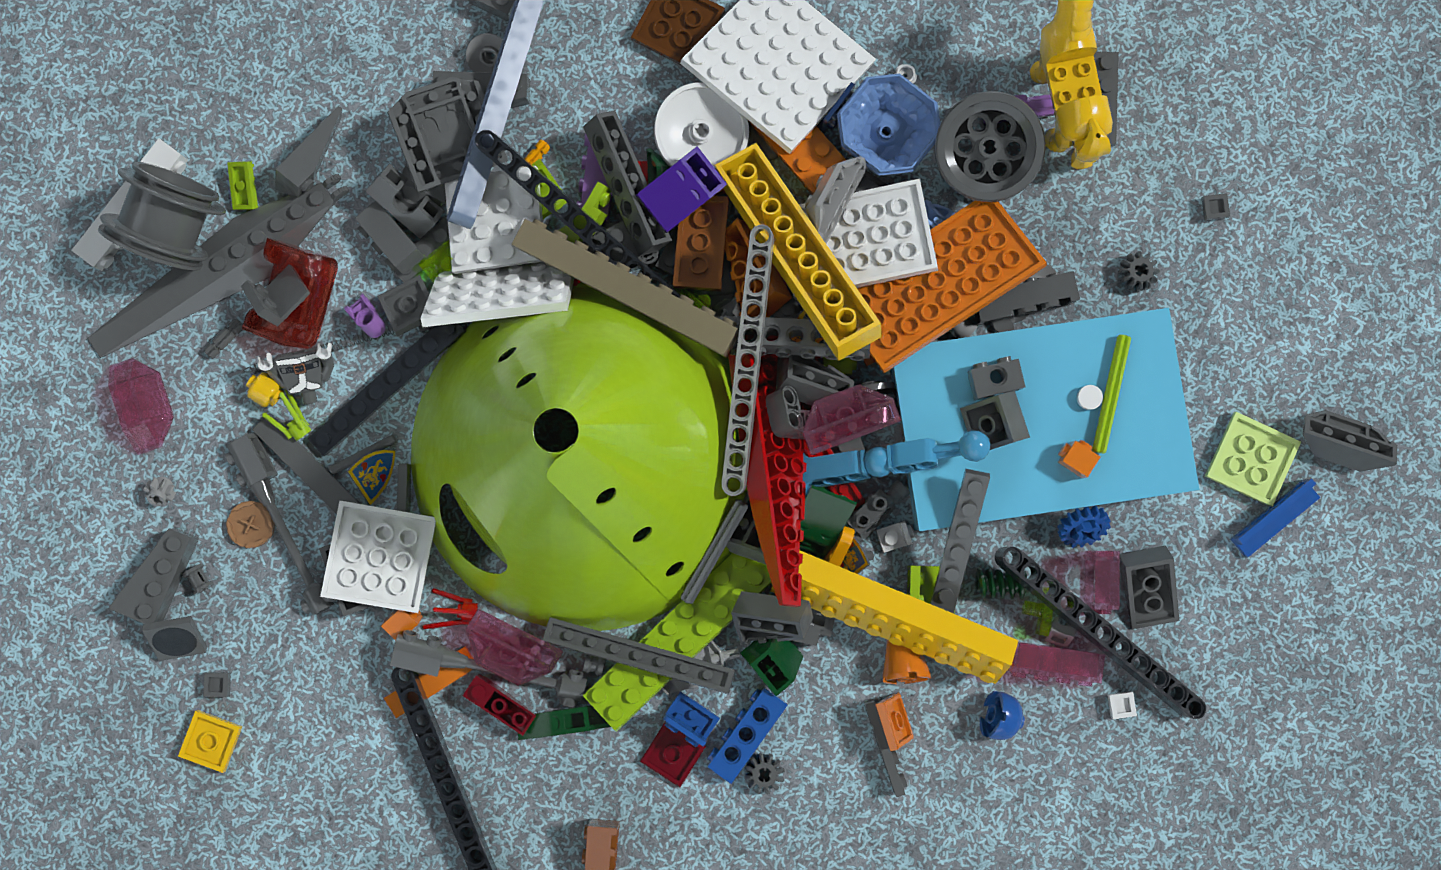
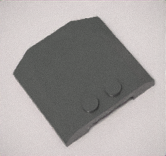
[387,77,508,192]

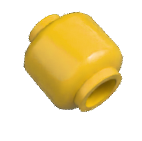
[246,372,284,407]

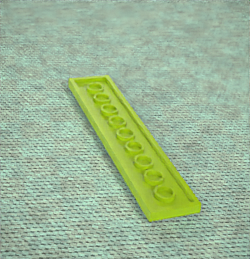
[583,553,772,732]

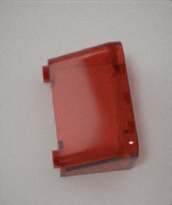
[242,238,338,349]

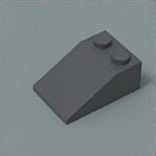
[1118,545,1180,629]

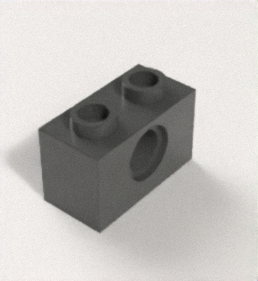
[967,356,1026,401]

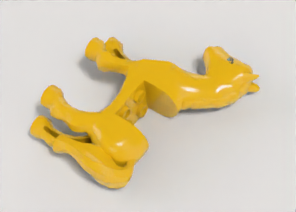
[1029,0,1113,169]

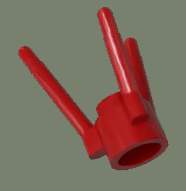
[422,588,478,629]

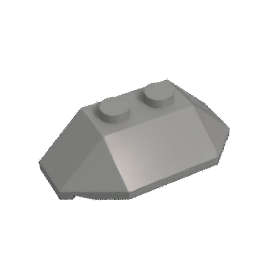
[805,156,867,244]

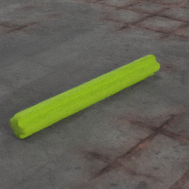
[1092,335,1131,454]

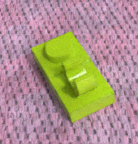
[227,161,258,210]

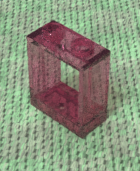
[1084,551,1120,614]

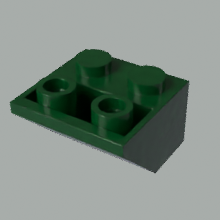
[740,638,803,696]

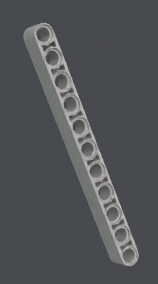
[722,224,774,496]

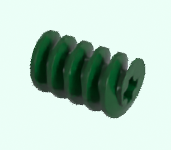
[975,568,1027,600]

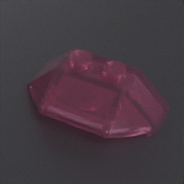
[108,358,174,455]
[802,385,901,455]
[466,609,563,686]

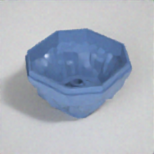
[837,73,940,176]

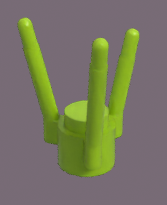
[262,389,312,441]

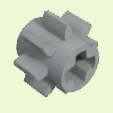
[144,476,176,506]

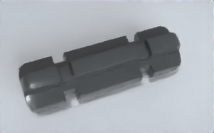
[204,319,244,358]

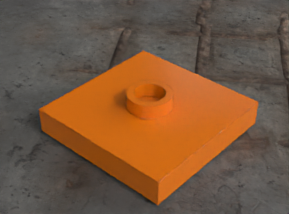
[876,692,914,751]

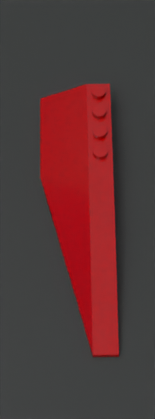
[728,334,808,607]

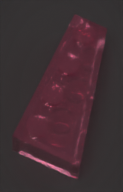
[1007,642,1105,687]

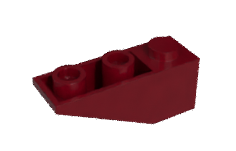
[462,673,536,736]

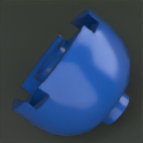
[980,691,1025,740]

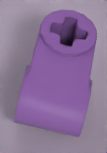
[344,293,386,338]

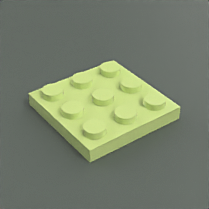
[1205,412,1301,507]

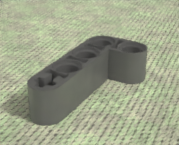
[765,386,851,442]

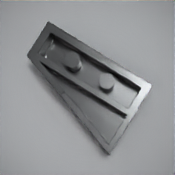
[775,340,854,415]

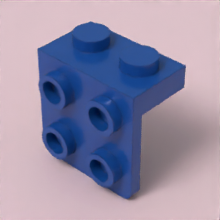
[663,691,720,747]

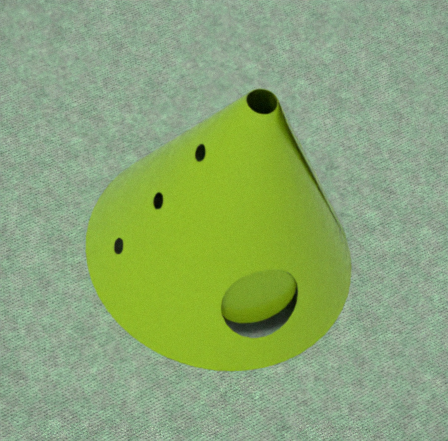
[411,282,748,631]

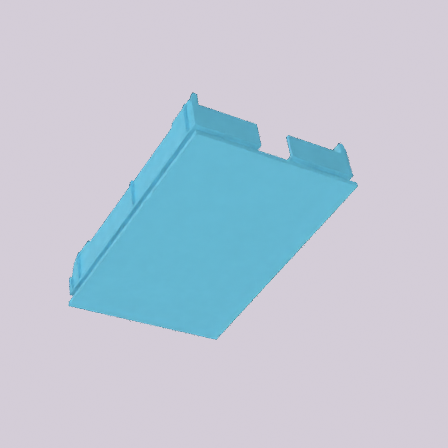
[890,308,1200,531]

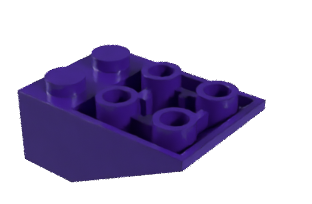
[636,146,727,233]

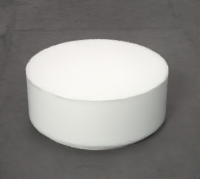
[1077,385,1103,410]

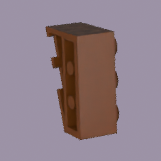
[582,818,620,870]

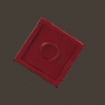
[640,721,706,787]

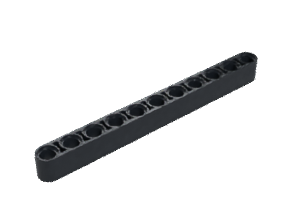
[475,130,681,298]
[995,547,1206,719]
[391,667,497,870]

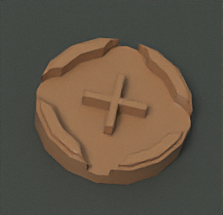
[226,501,275,548]

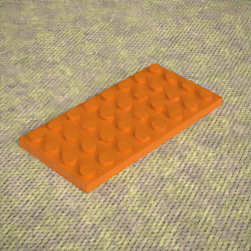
[857,200,1047,373]

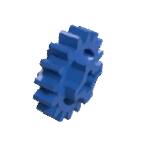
[1057,505,1111,548]

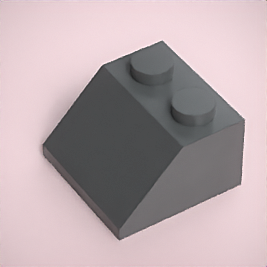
[960,391,1030,450]

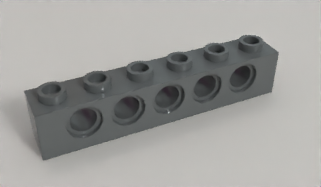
[583,110,672,256]
[724,316,871,361]

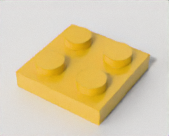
[178,710,243,773]

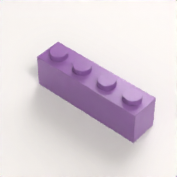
[577,133,612,223]

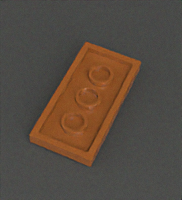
[673,196,729,291]

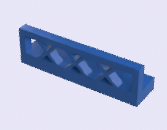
[1230,478,1320,558]

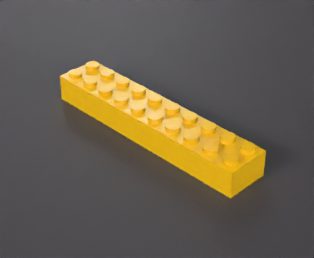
[715,143,881,361]
[770,551,1019,684]

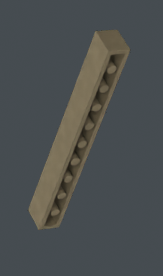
[511,219,739,358]

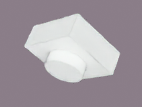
[1107,691,1137,719]

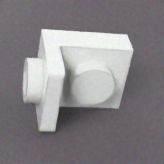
[876,521,914,553]

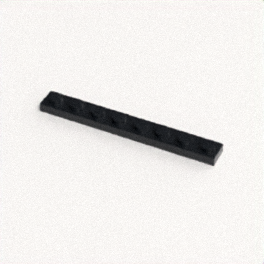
[307,323,466,456]

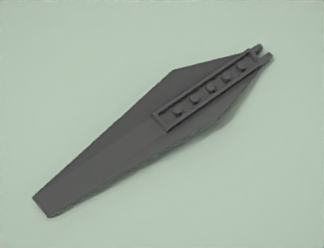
[88,174,349,358]

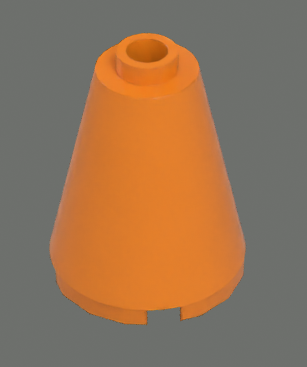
[882,640,931,684]

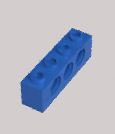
[707,687,788,784]

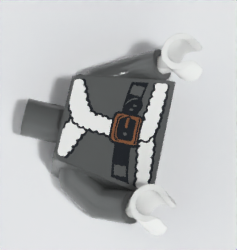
[257,343,334,405]

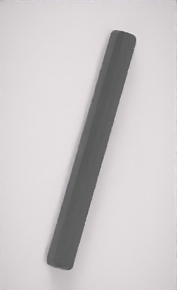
[681,499,748,604]

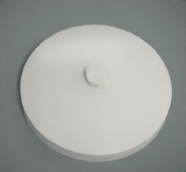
[654,82,749,168]

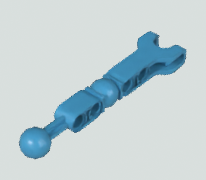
[803,430,990,493]

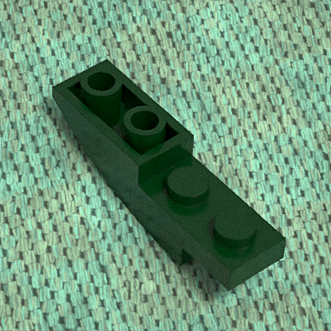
[517,705,611,740]

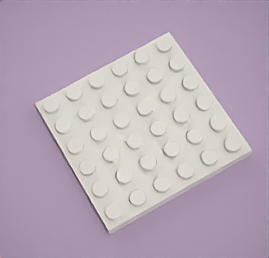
[680,0,876,154]

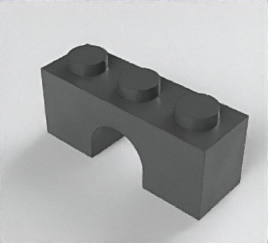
[365,163,444,239]

